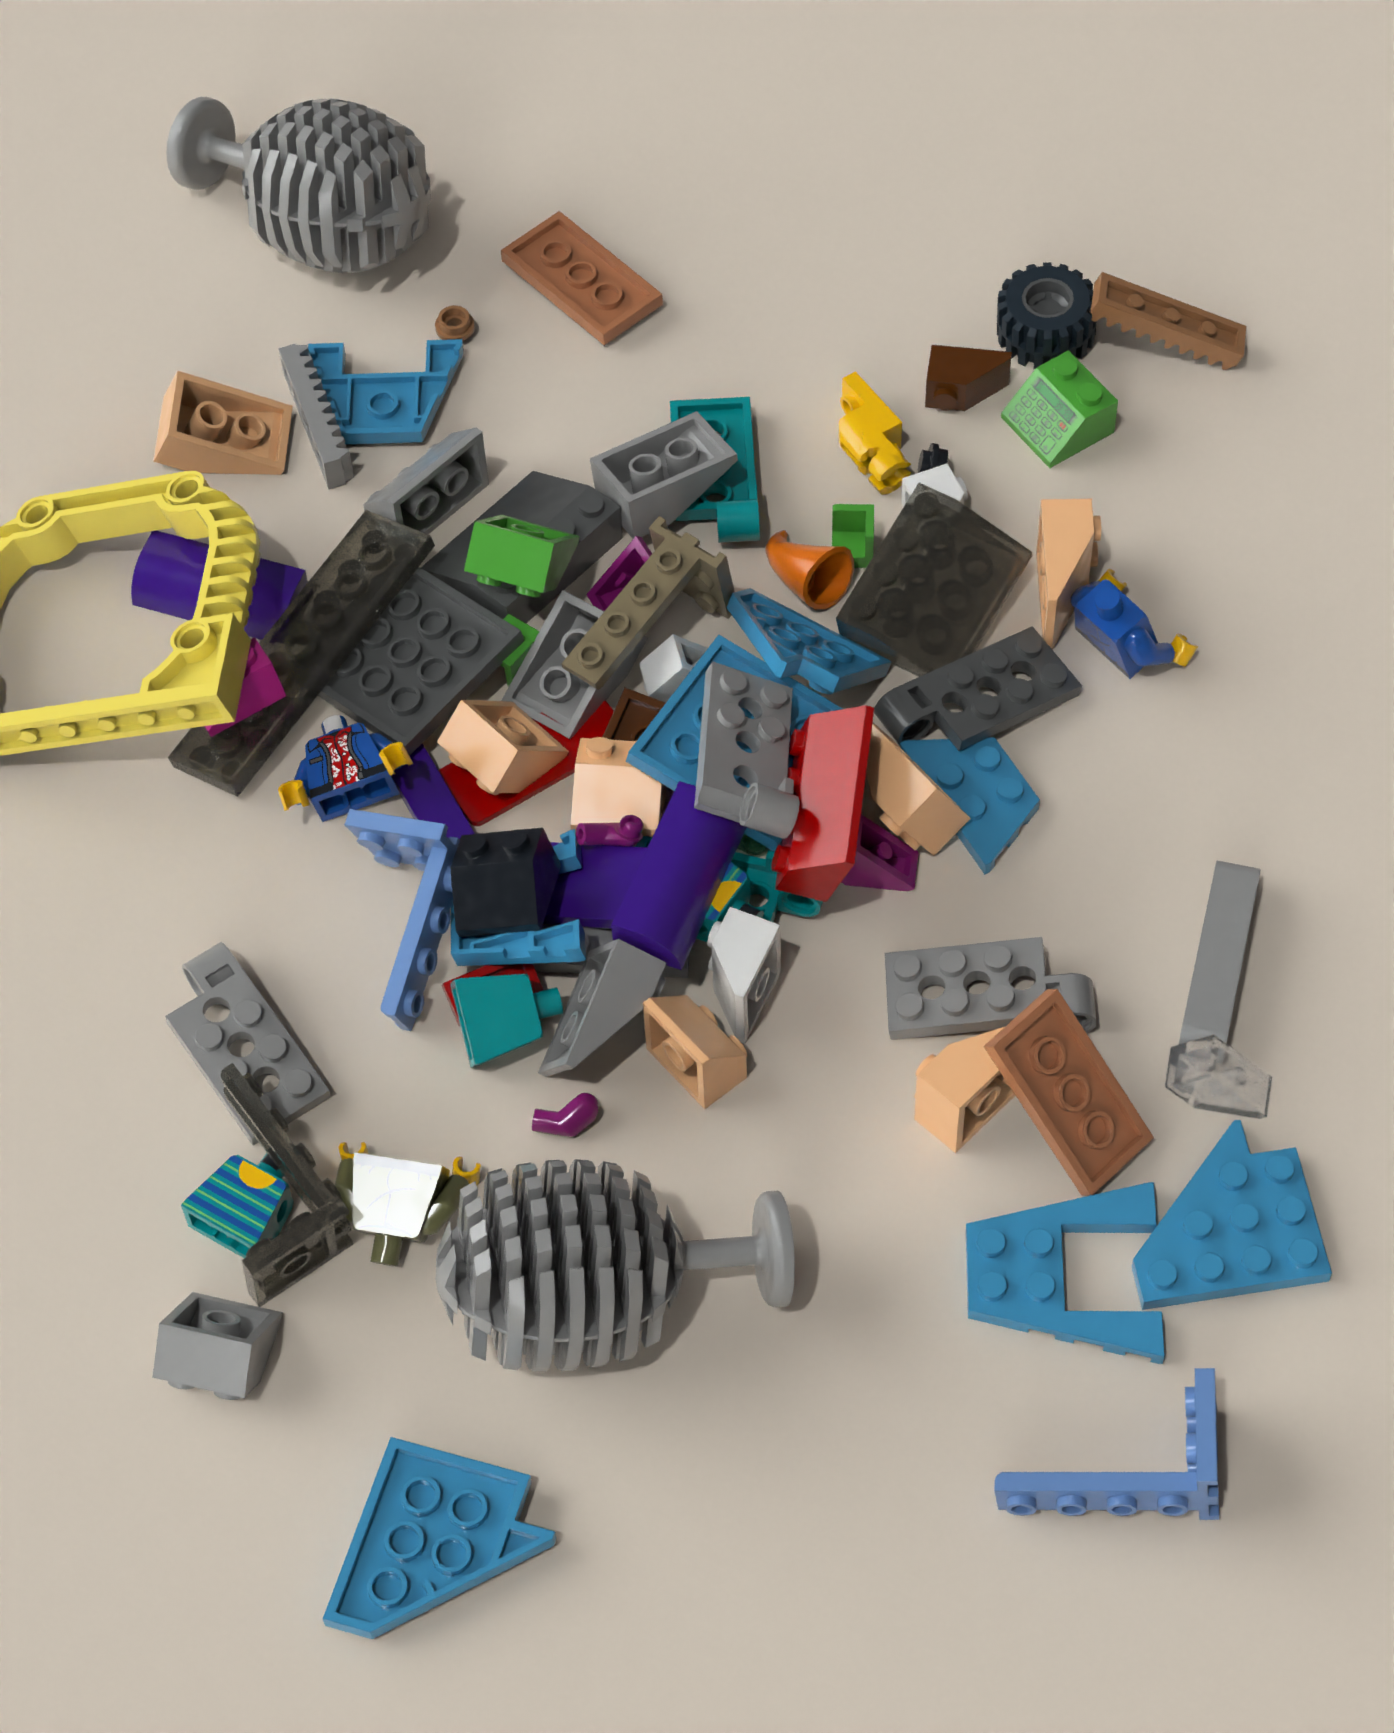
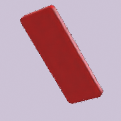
[438,700,614,827]

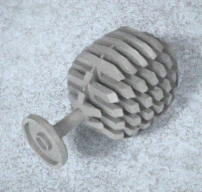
[166,97,431,273]
[435,1159,795,1372]

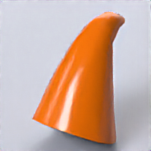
[765,530,854,610]

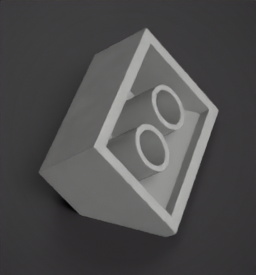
[363,427,489,556]

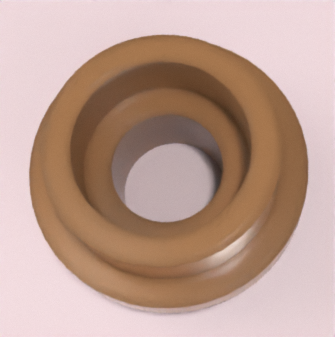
[435,305,475,341]

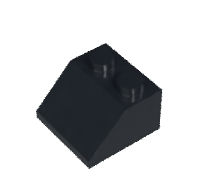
[450,827,561,937]

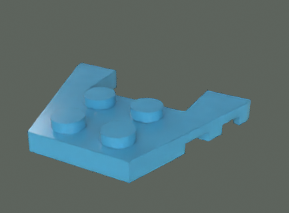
[308,339,464,444]
[451,829,586,966]

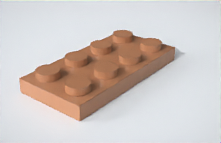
[501,211,663,345]
[983,989,1154,1196]

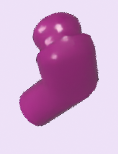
[576,815,644,847]
[532,1093,599,1137]

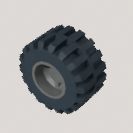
[997,262,1097,369]

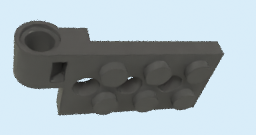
[874,626,1082,751]

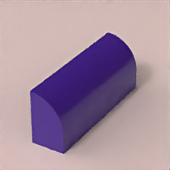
[131,530,311,646]
[611,781,747,970]

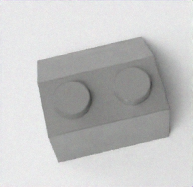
[152,1292,283,1400]

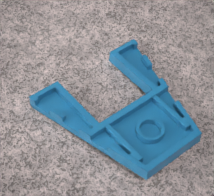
[965,1182,1165,1364]

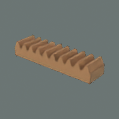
[1091,272,1247,370]

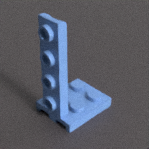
[344,809,460,1031]
[994,1368,1219,1520]

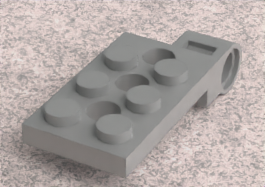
[885,937,1096,1040]
[165,942,330,1146]

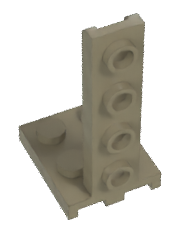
[561,516,735,690]

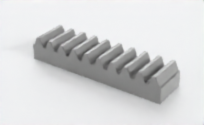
[278,344,354,489]

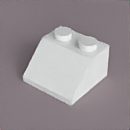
[707,907,781,1044]

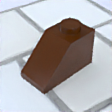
[925,345,1012,411]

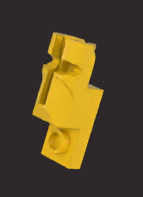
[838,371,911,495]

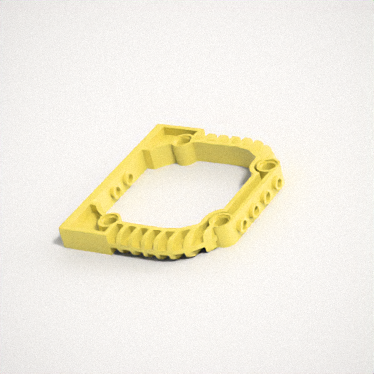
[0,471,261,756]

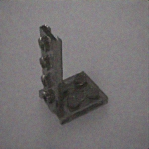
[221,1063,353,1307]

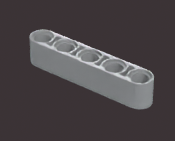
[1177,860,1261,1059]

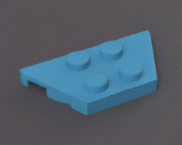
[900,737,1040,875]

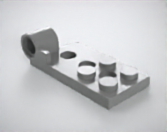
[694,661,800,839]

